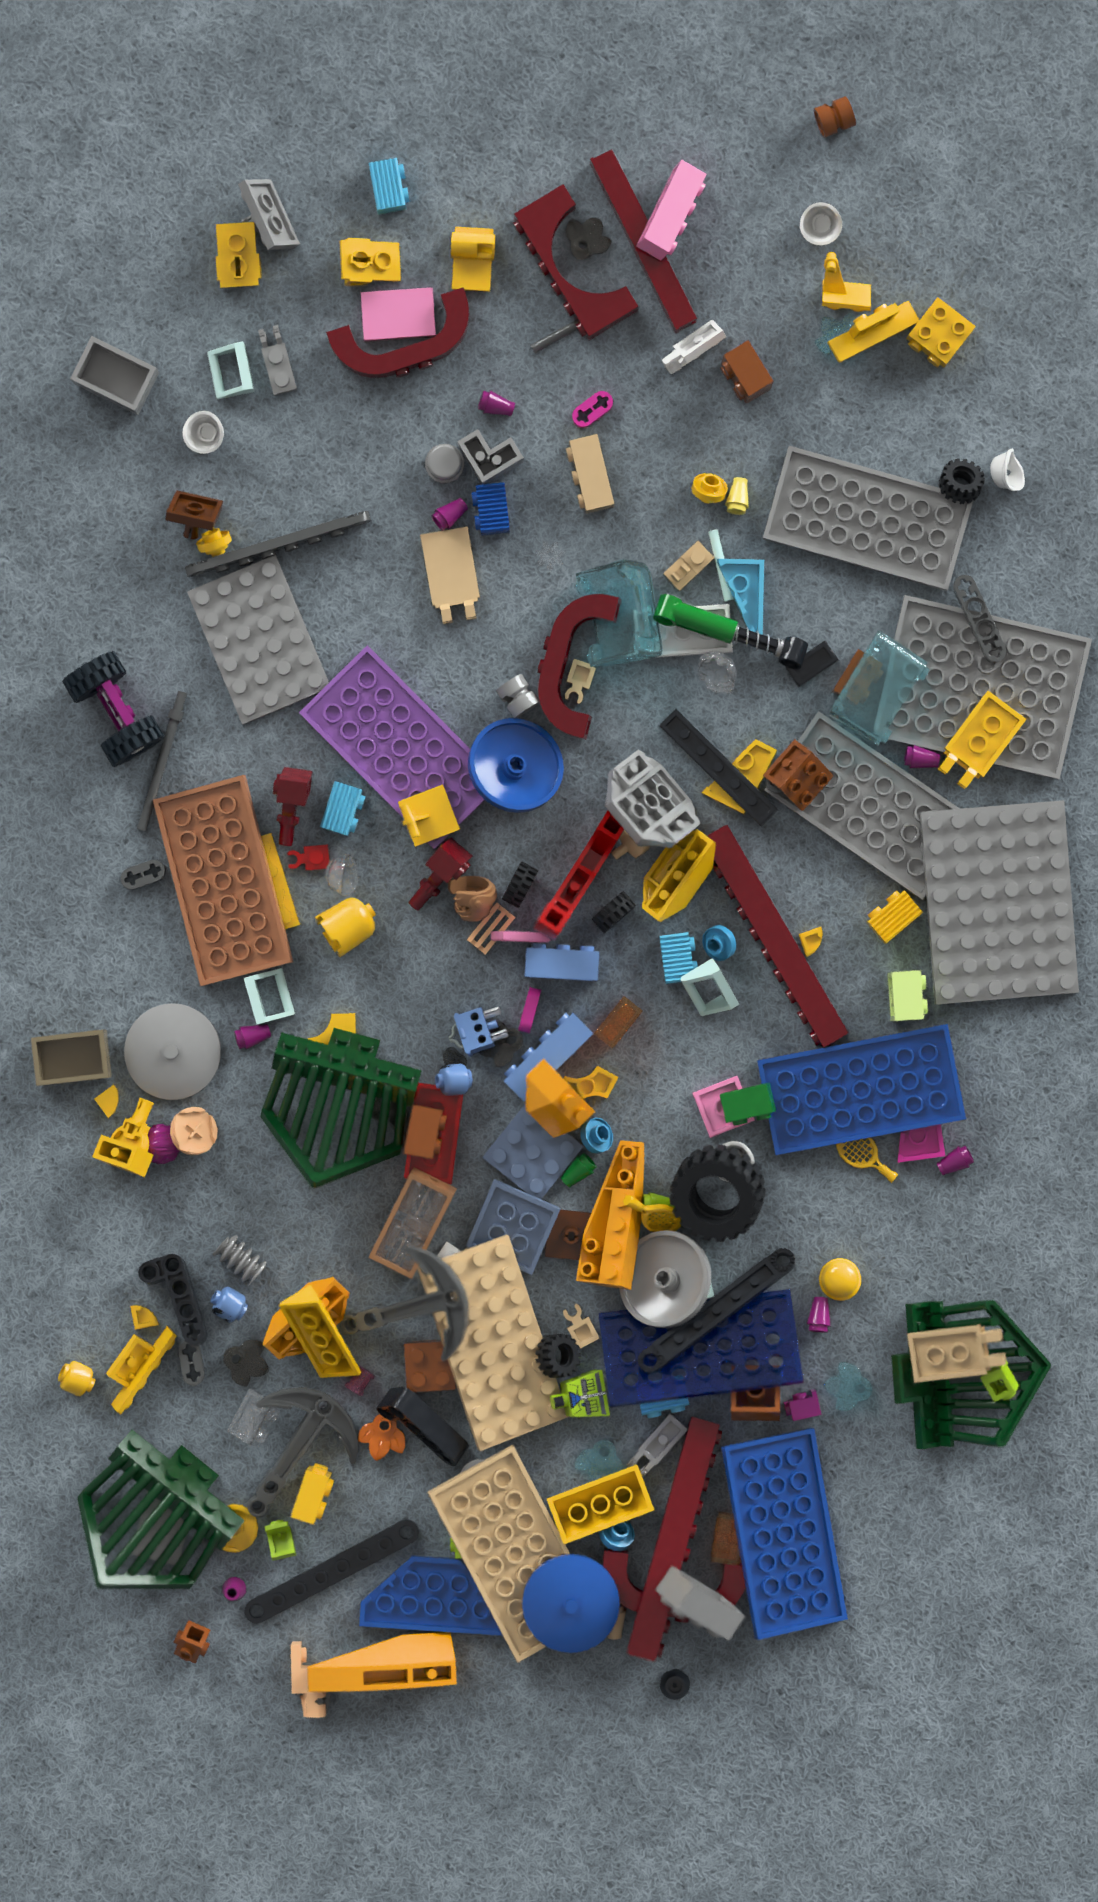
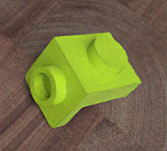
[264,1520,296,1561]

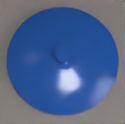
[468,718,564,813]
[522,1554,620,1653]

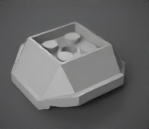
[604,749,701,848]

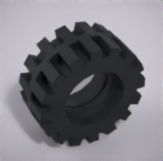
[939,459,985,504]
[502,861,538,908]
[592,891,636,933]
[535,1334,581,1378]

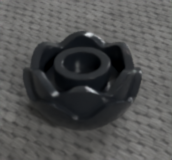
[660,1669,690,1700]

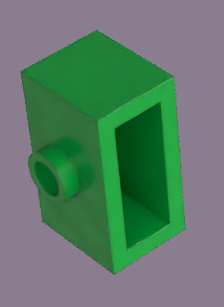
[720,1082,776,1126]

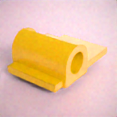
[216,222,262,288]
[451,227,496,292]
[340,238,401,286]

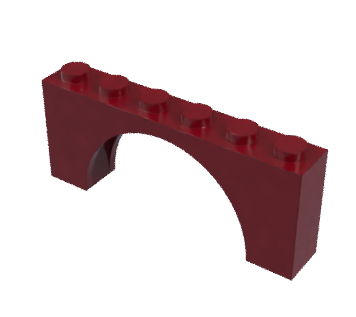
[513,184,639,341]

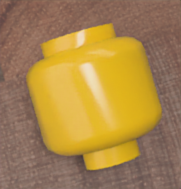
[58,1361,96,1397]

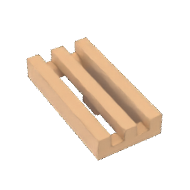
[467,903,516,955]

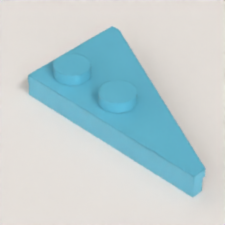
[717,559,764,635]

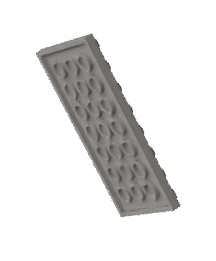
[762,446,973,591]
[764,711,960,900]

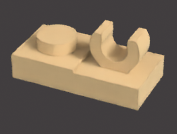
[663,541,714,592]

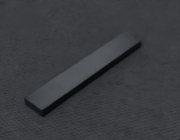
[659,709,778,827]

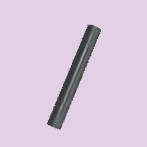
[530,320,578,353]

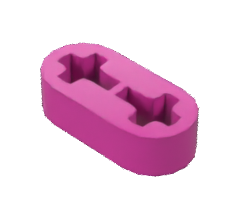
[572,391,613,428]
[518,987,541,1034]

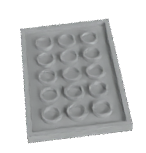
[187,555,329,725]

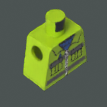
[550,1369,610,1417]

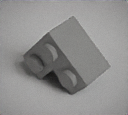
[457,429,524,485]

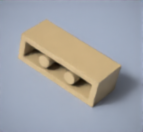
[566,434,614,514]

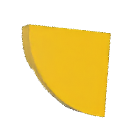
[798,927,823,957]
[94,1085,119,1118]
[130,1305,159,1330]

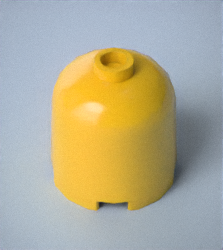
[315,898,376,957]

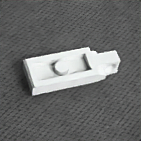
[662,320,726,374]

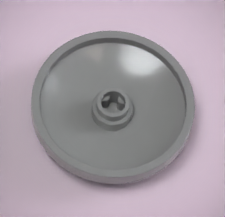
[124,1004,221,1100]
[619,1230,711,1328]

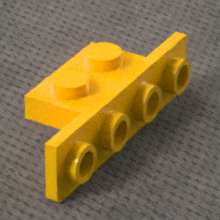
[827,301,919,363]
[106,1326,177,1414]

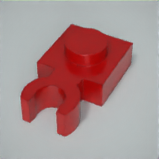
[287,844,330,871]

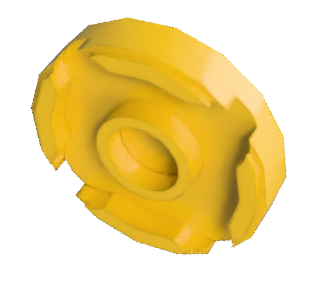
[222,1504,259,1553]

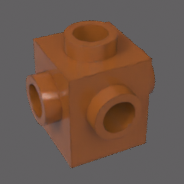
[173,1620,210,1664]

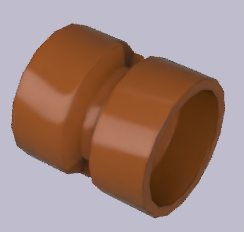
[813,96,856,138]

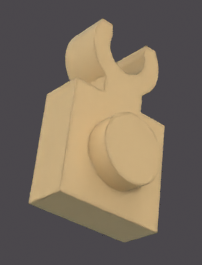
[565,659,597,704]
[563,1303,600,1350]

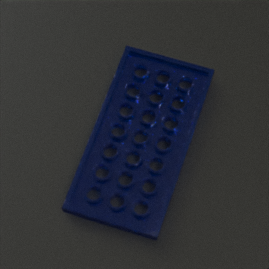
[598,1289,804,1408]

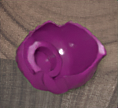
[148,1124,180,1165]

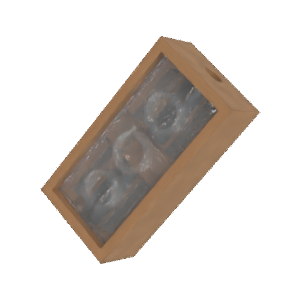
[368,1167,457,1279]

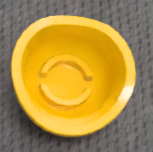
[819,1258,861,1301]

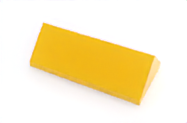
[279,1285,361,1378]
[547,1464,654,1545]

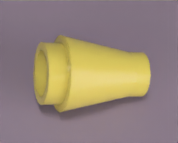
[725,477,749,515]

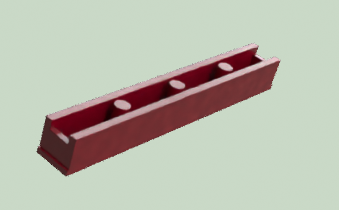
[590,149,697,334]

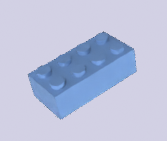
[504,1013,593,1101]

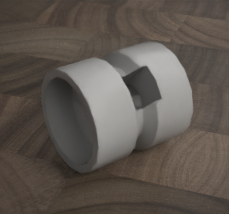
[496,674,540,719]

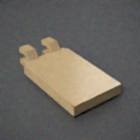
[420,526,480,624]
[907,1325,1006,1383]

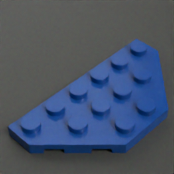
[359,1555,503,1636]

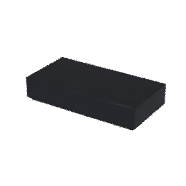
[785,641,839,687]

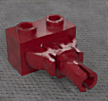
[273,767,313,846]
[408,837,473,911]

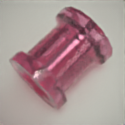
[345,1365,375,1397]

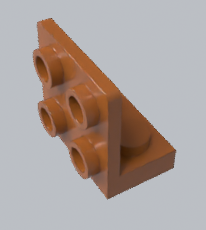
[763,739,833,811]

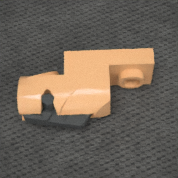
[291,1641,331,1718]

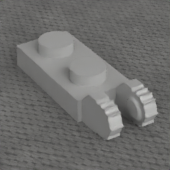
[258,325,297,396]
[626,1413,688,1477]

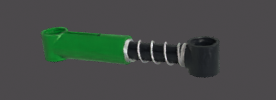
[653,594,808,669]

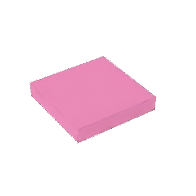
[491,931,550,943]
[692,1076,755,1138]

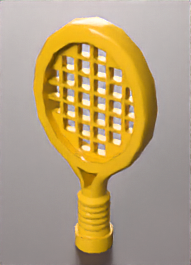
[836,1137,898,1183]
[623,1195,681,1232]

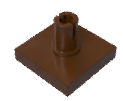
[165,490,223,539]
[545,1209,591,1260]

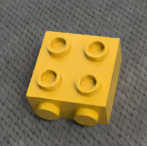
[906,297,976,368]
[291,1463,334,1525]

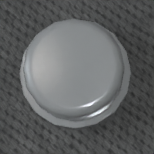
[425,444,464,483]

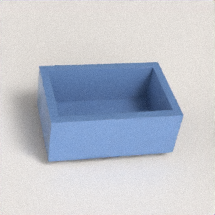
[525,943,599,981]

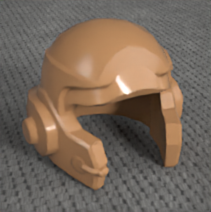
[448,876,497,922]

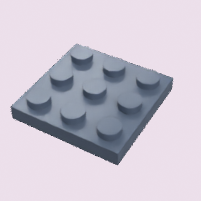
[482,1103,584,1199]
[466,1179,561,1275]

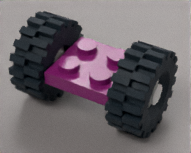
[62,651,165,767]

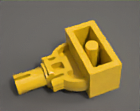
[92,1098,154,1177]

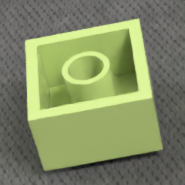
[888,970,928,1021]

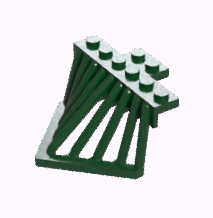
[260,1028,422,1188]
[891,1300,1051,1449]
[77,1430,245,1589]

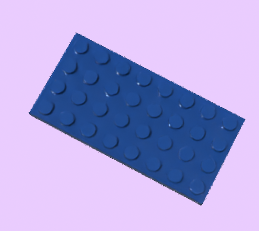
[757,1024,966,1155]
[721,1428,848,1640]

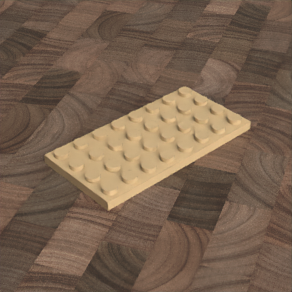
[417,1235,569,1451]
[427,1445,570,1663]

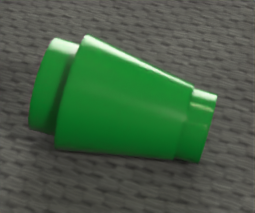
[561,1153,597,1188]

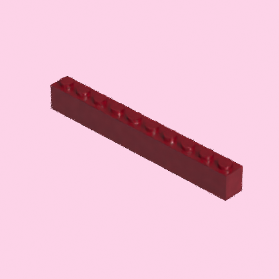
[707,824,848,1048]
[626,1417,722,1662]

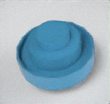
[702,925,736,961]
[580,1117,613,1154]
[599,1521,635,1551]

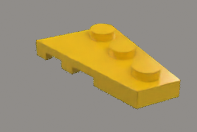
[701,739,778,815]

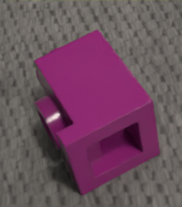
[783,1389,822,1421]

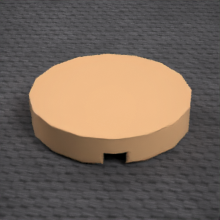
[170,1107,218,1155]

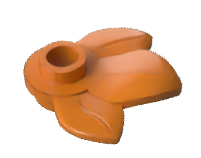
[358,1414,405,1461]

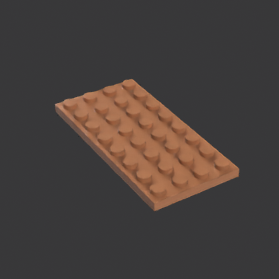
[153,775,293,986]

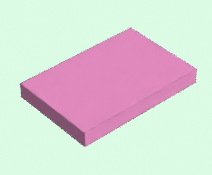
[361,288,436,341]

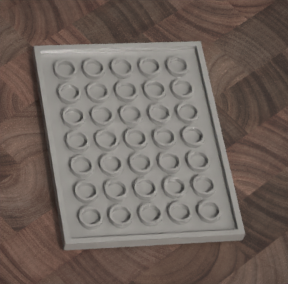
[871,595,1092,780]
[920,800,1079,1005]

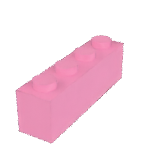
[636,160,706,261]

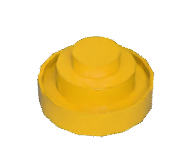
[691,473,728,503]
[196,528,232,557]

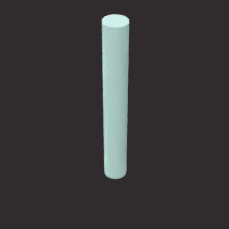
[708,529,734,602]

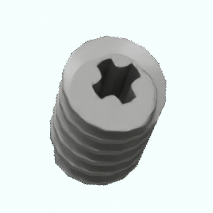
[212,1235,267,1285]

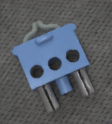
[448,1007,508,1057]

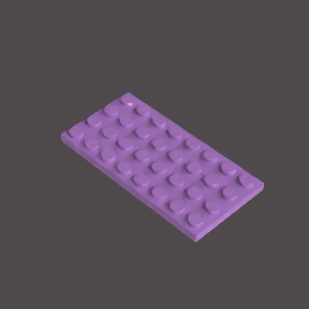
[299,645,484,850]

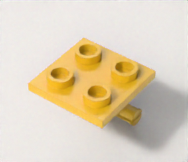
[822,252,871,312]
[398,785,460,847]

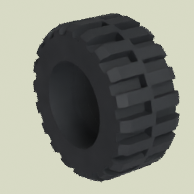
[669,1145,766,1242]

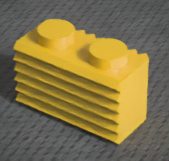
[866,890,923,944]

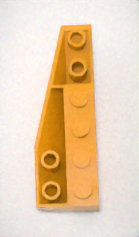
[576,1140,644,1290]
[307,1632,457,1692]

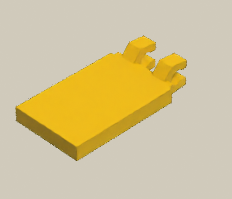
[938,691,1026,789]

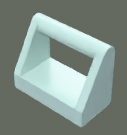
[207,341,254,399]
[680,958,739,1016]
[244,968,295,1025]

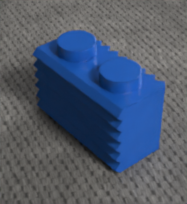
[472,482,510,536]

